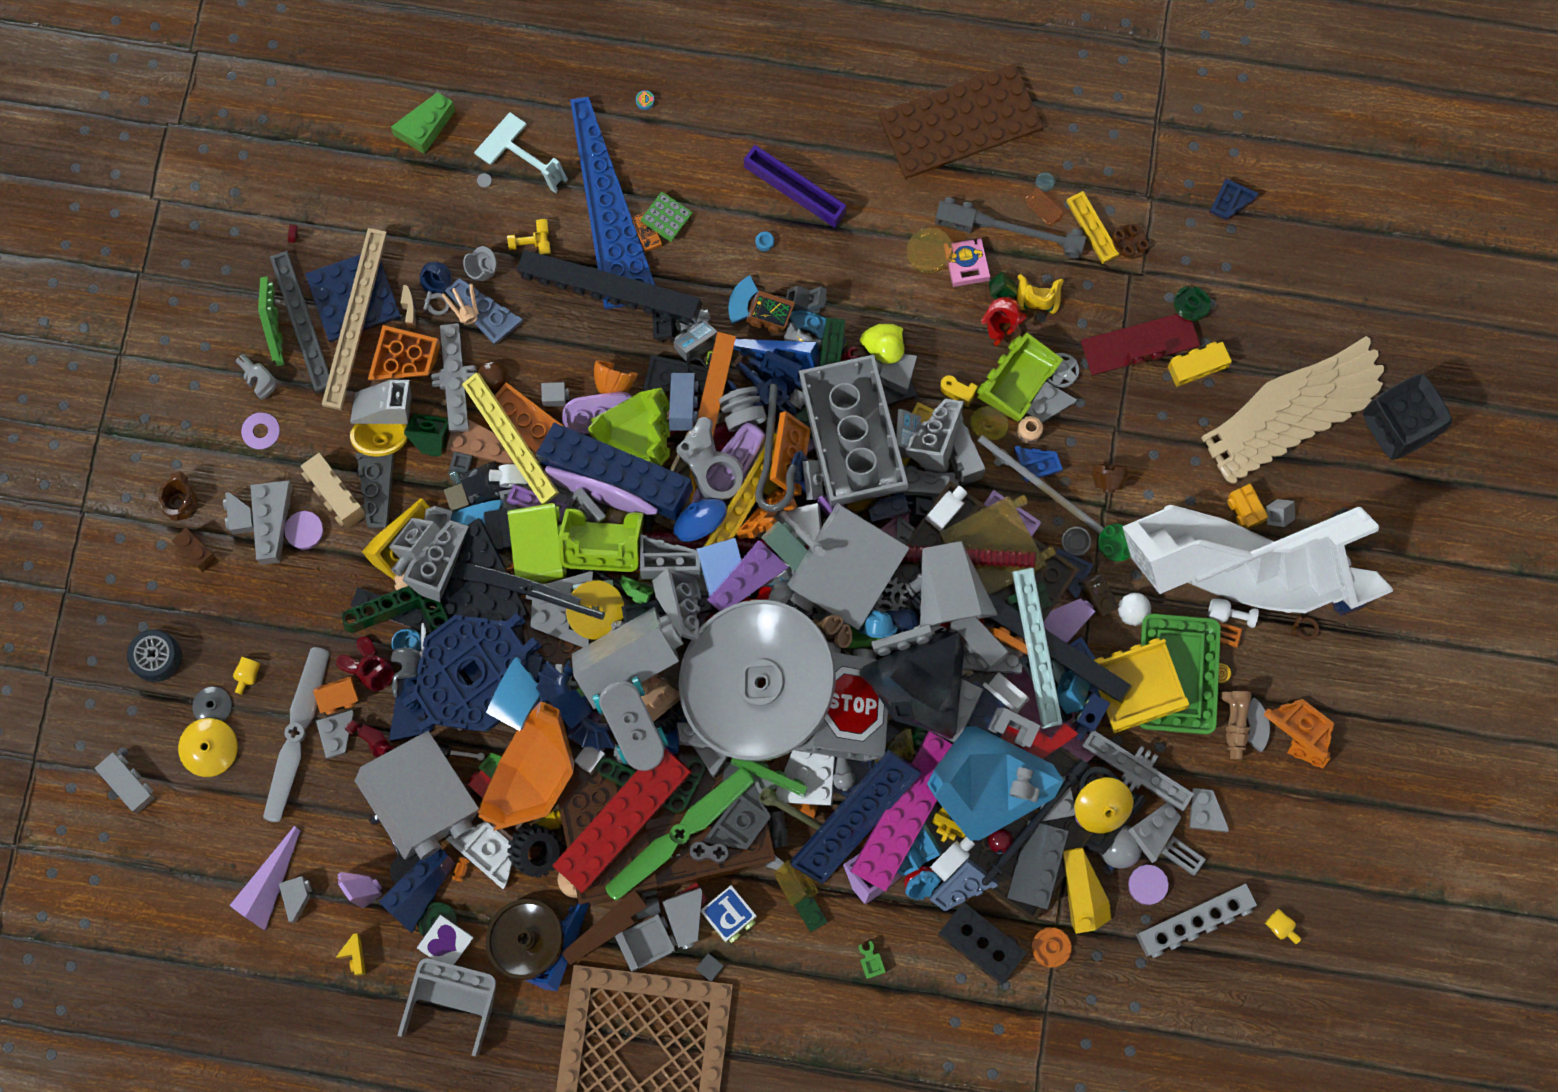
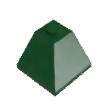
[404,413,449,457]

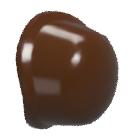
[477,361,509,393]

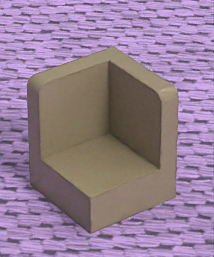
[444,483,469,513]

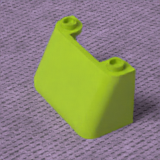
[558,509,644,572]

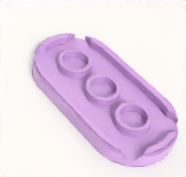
[562,391,632,435]

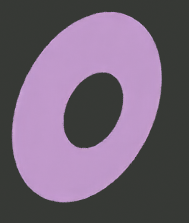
[241,413,279,449]

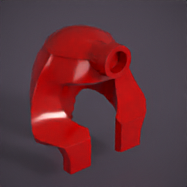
[981,297,1027,346]

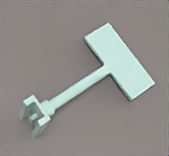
[474,113,568,193]

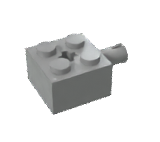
[389,518,441,577]

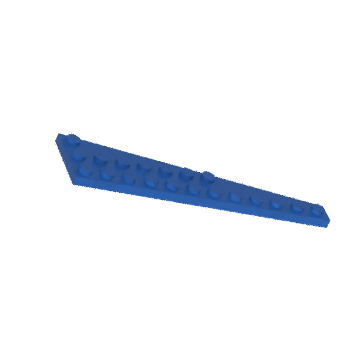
[570,97,655,310]

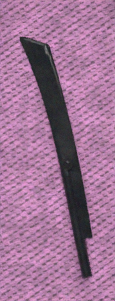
[450,560,605,620]

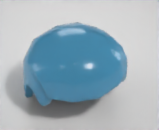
[392,628,421,653]

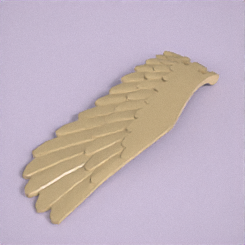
[1201,336,1384,484]

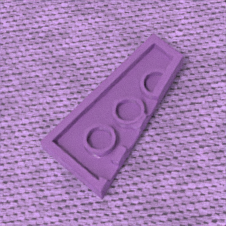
[707,541,788,612]

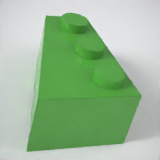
[391,92,455,154]

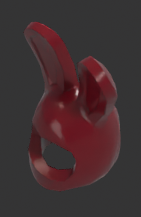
[336,636,394,691]

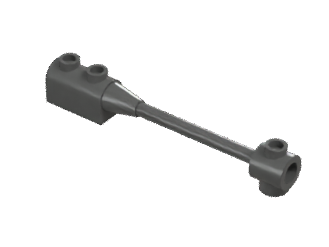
[935,197,1086,258]

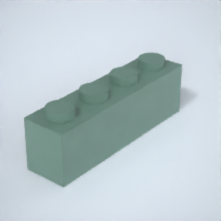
[761,521,808,571]

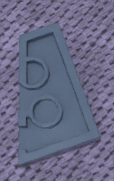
[929,858,999,911]

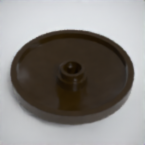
[486,899,564,980]

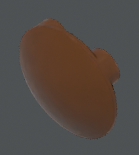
[1112,224,1149,259]

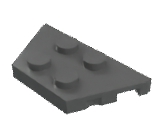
[704,783,771,850]

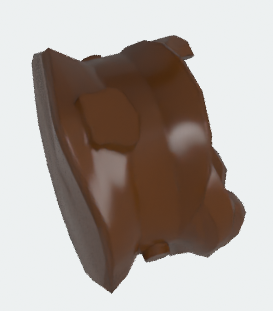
[158,471,197,521]

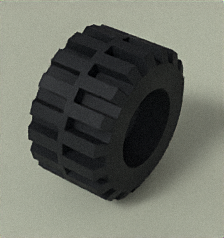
[507,824,562,878]

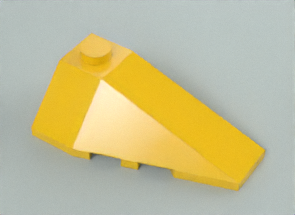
[1063,847,1111,934]

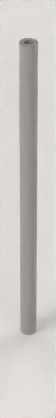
[978,435,1104,534]

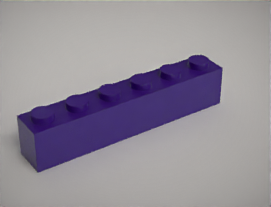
[744,145,846,228]

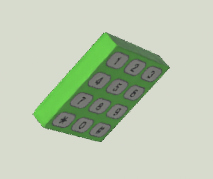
[641,192,693,242]

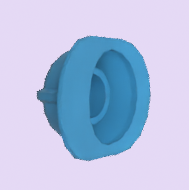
[857,610,897,638]

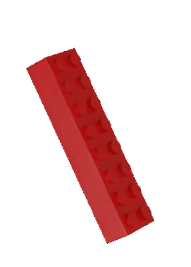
[552,747,693,893]

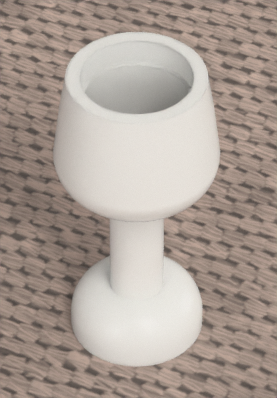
[1208,599,1259,628]

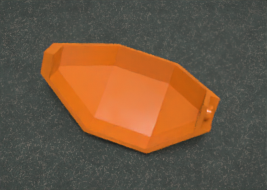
[477,701,575,831]

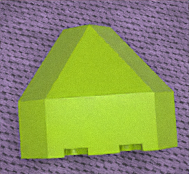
[587,388,670,466]

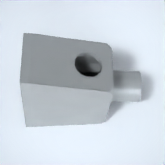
[875,354,917,395]

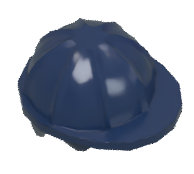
[420,261,452,294]

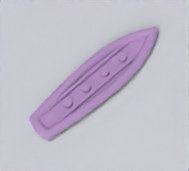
[691,422,766,506]
[545,466,658,515]

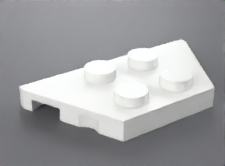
[446,822,513,890]

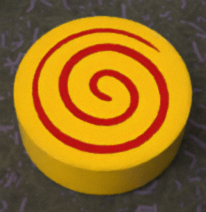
[1218,663,1231,684]

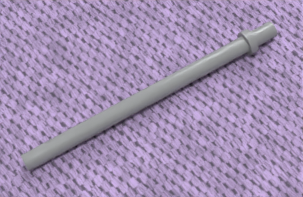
[779,511,826,557]

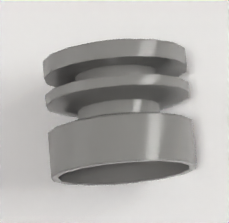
[719,387,767,432]

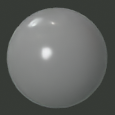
[1100,825,1143,869]

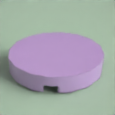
[284,511,324,550]
[1128,865,1168,905]

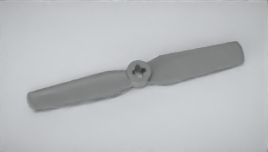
[263,647,330,822]

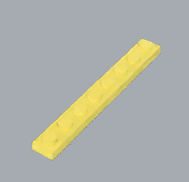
[462,373,559,504]

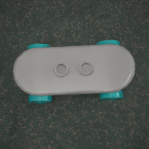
[592,676,669,771]

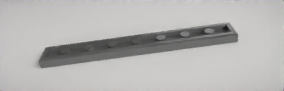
[270,251,330,393]

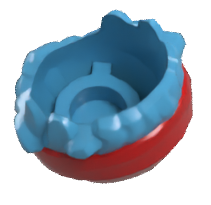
[904,865,942,900]

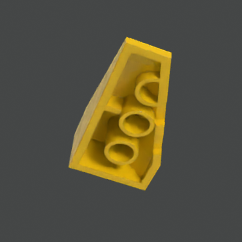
[362,499,430,580]

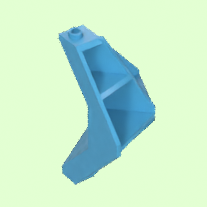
[927,726,1064,841]

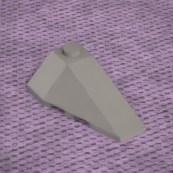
[906,399,964,472]
[403,520,468,602]
[652,568,701,641]

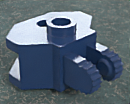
[754,379,797,418]

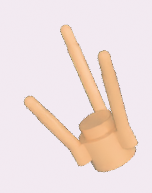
[442,284,480,325]

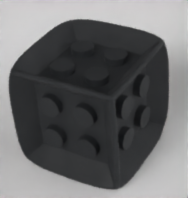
[1363,374,1452,460]

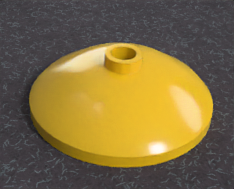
[350,424,408,457]
[178,718,238,777]
[1074,778,1133,833]

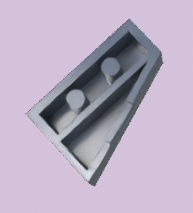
[669,373,698,431]

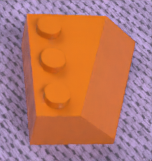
[368,325,441,380]

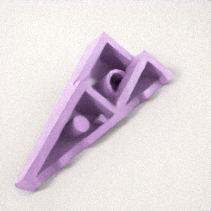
[229,826,301,930]

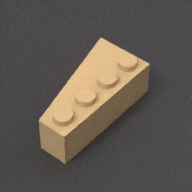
[301,453,366,529]

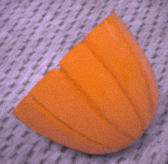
[594,360,638,394]

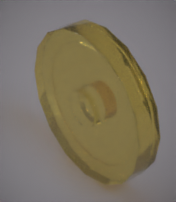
[906,228,954,274]

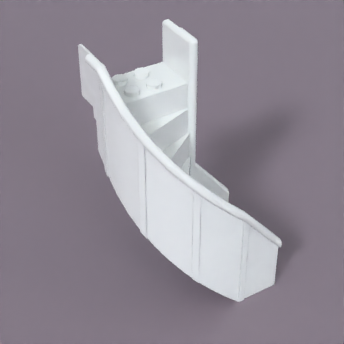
[1122,505,1393,613]

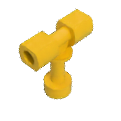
[507,219,551,257]

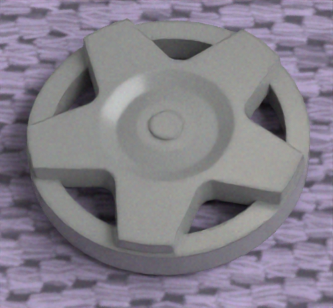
[1046,353,1079,388]

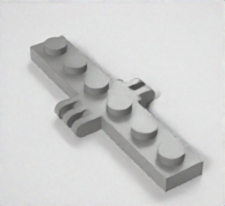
[431,323,477,433]
[1082,731,1194,811]

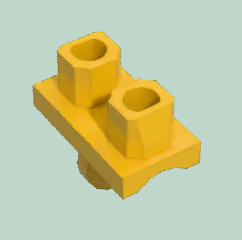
[931,807,965,842]

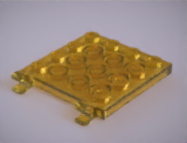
[939,495,1056,594]

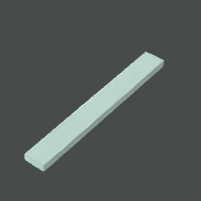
[1012,568,1062,728]

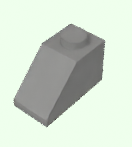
[279,876,312,924]

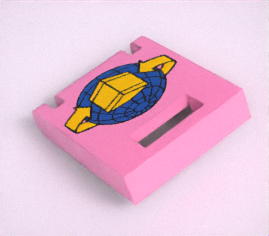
[944,238,990,287]

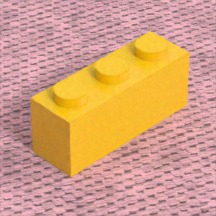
[1168,342,1232,387]

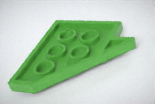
[258,276,284,366]

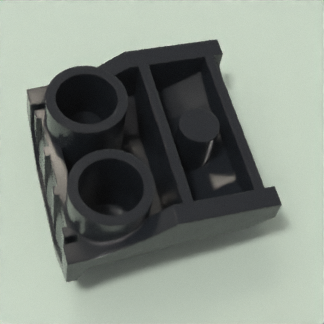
[458,461,507,506]

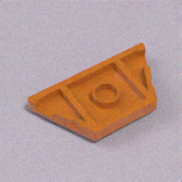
[1264,699,1334,762]

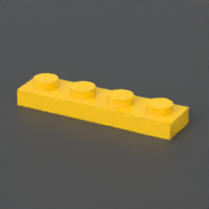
[1066,191,1120,264]

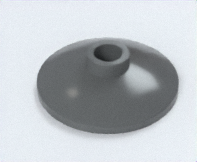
[192,687,232,722]

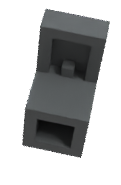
[786,286,827,313]

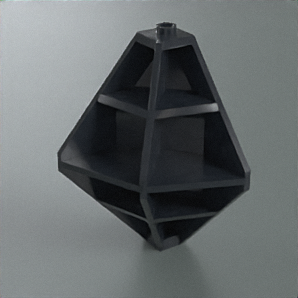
[859,631,964,739]

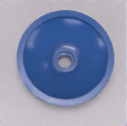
[674,498,727,541]

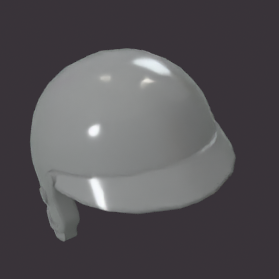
[463,246,497,281]

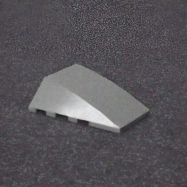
[920,541,998,628]

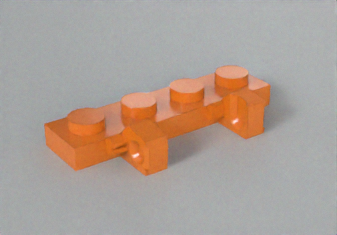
[736,489,797,539]

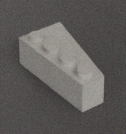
[950,413,985,486]
[250,481,293,565]

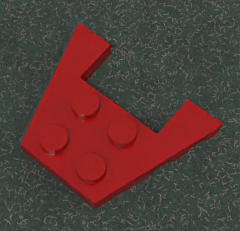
[1001,688,1078,759]

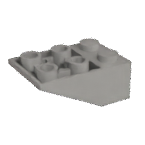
[350,380,412,424]

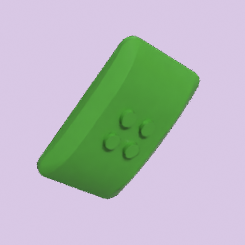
[1139,614,1221,735]

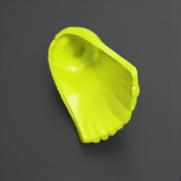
[859,324,904,364]

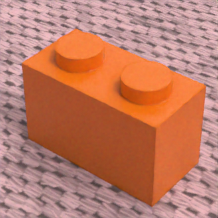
[313,676,359,714]

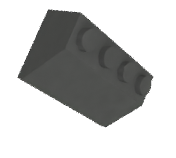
[1007,821,1068,909]

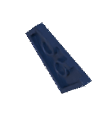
[389,676,426,742]

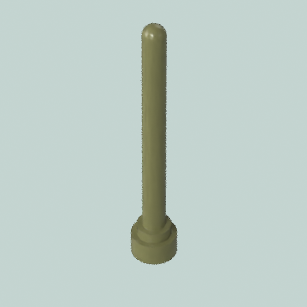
[759,788,822,830]

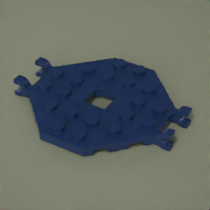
[401,613,542,732]

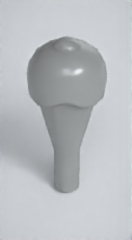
[833,757,856,791]

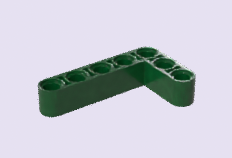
[342,585,448,633]
[597,758,706,815]

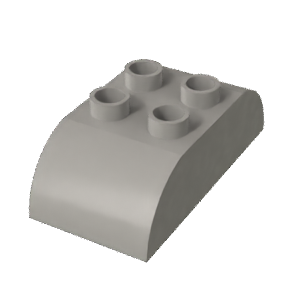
[799,355,908,507]

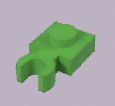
[859,941,886,979]

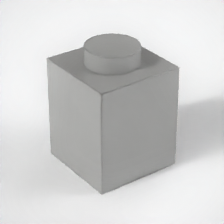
[541,382,570,407]

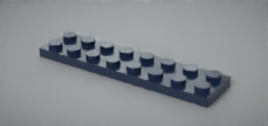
[790,750,921,884]

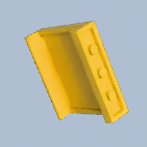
[1094,638,1189,734]

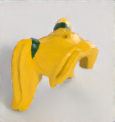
[1017,274,1064,314]

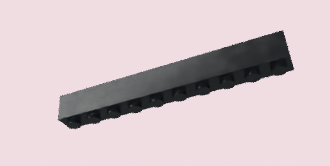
[517,250,703,325]

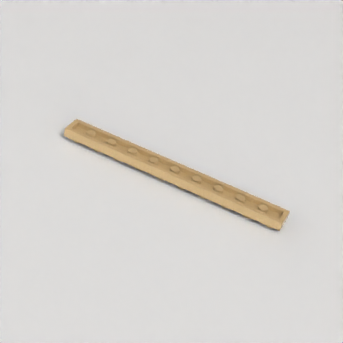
[322,228,387,410]

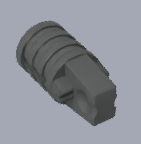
[768,811,788,848]

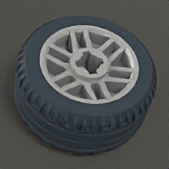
[127,629,182,682]

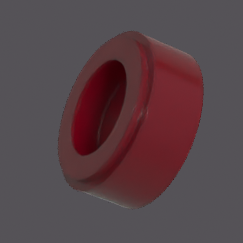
[288,224,298,244]

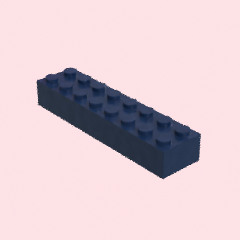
[536,423,693,521]

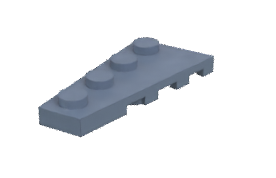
[445,278,523,345]

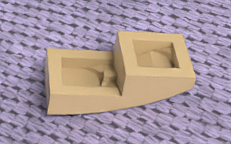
[401,285,416,328]

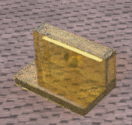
[774,860,819,906]

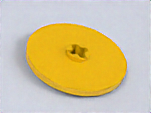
[566,580,624,639]

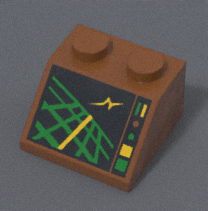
[746,291,795,333]

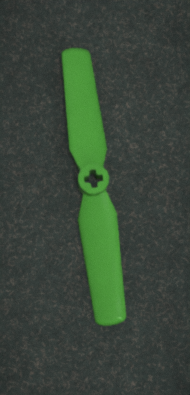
[605,768,754,900]

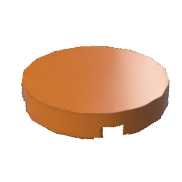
[1031,928,1071,968]

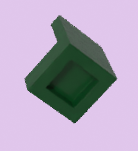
[989,271,1017,299]

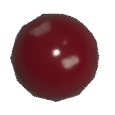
[988,828,1014,854]

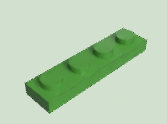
[731,758,807,798]

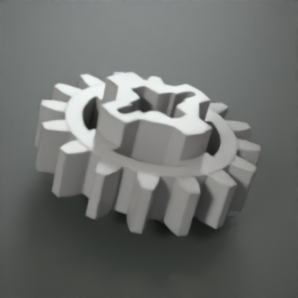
[871,578,908,612]

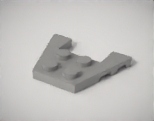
[531,572,594,647]

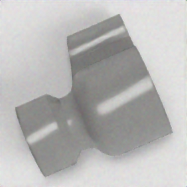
[1009,767,1040,802]

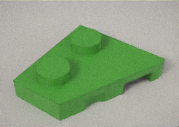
[619,575,655,604]

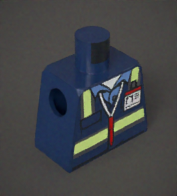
[1072,693,1110,741]

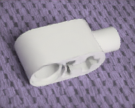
[489,464,529,488]
[925,486,968,532]
[930,836,975,881]

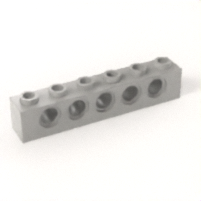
[1136,884,1257,958]

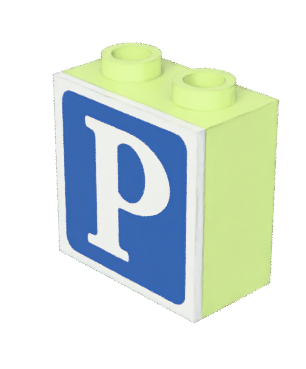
[700,886,757,943]

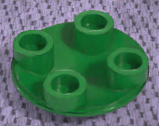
[1098,524,1131,562]

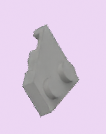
[1189,788,1229,832]

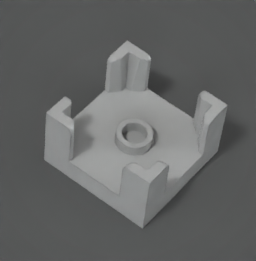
[987,708,1040,747]

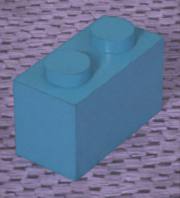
[1056,670,1091,714]

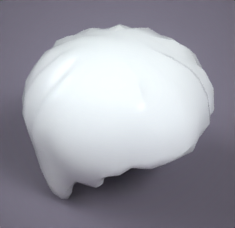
[1118,593,1151,626]

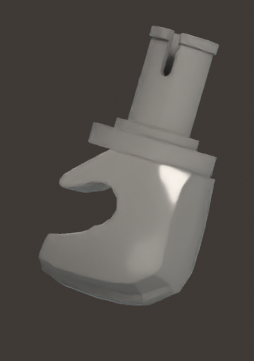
[236,354,277,400]

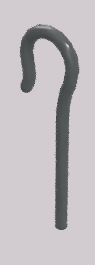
[755,384,797,512]

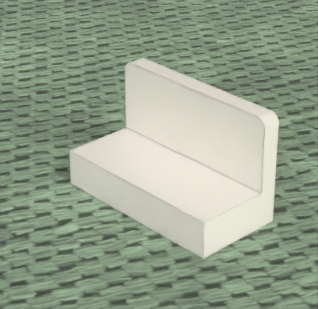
[983,672,1030,713]

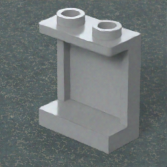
[615,914,677,972]

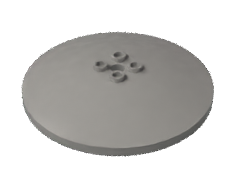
[679,600,836,761]

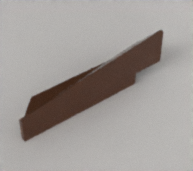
[562,890,647,965]

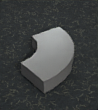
[1246,697,1270,753]

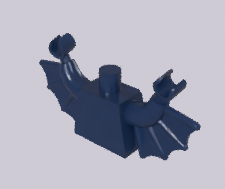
[536,661,615,751]

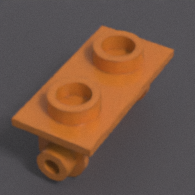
[1287,739,1331,768]

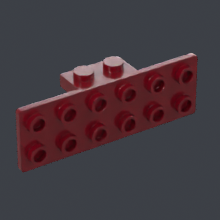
[1081,314,1200,375]

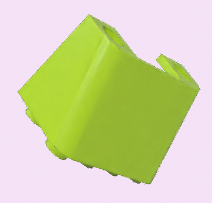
[976,333,1063,422]
[507,503,567,585]

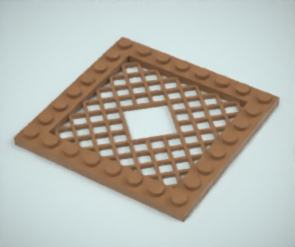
[556,965,733,1092]

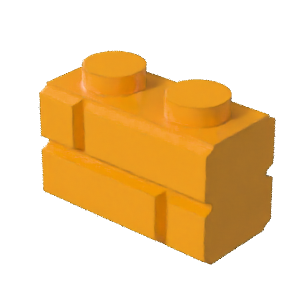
[1227,484,1269,529]

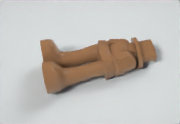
[812,615,852,648]
[1220,691,1251,759]

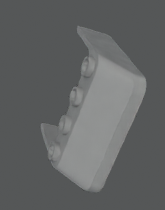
[397,958,496,1057]

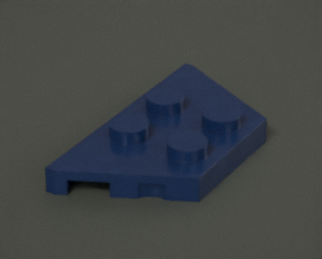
[968,681,1008,738]

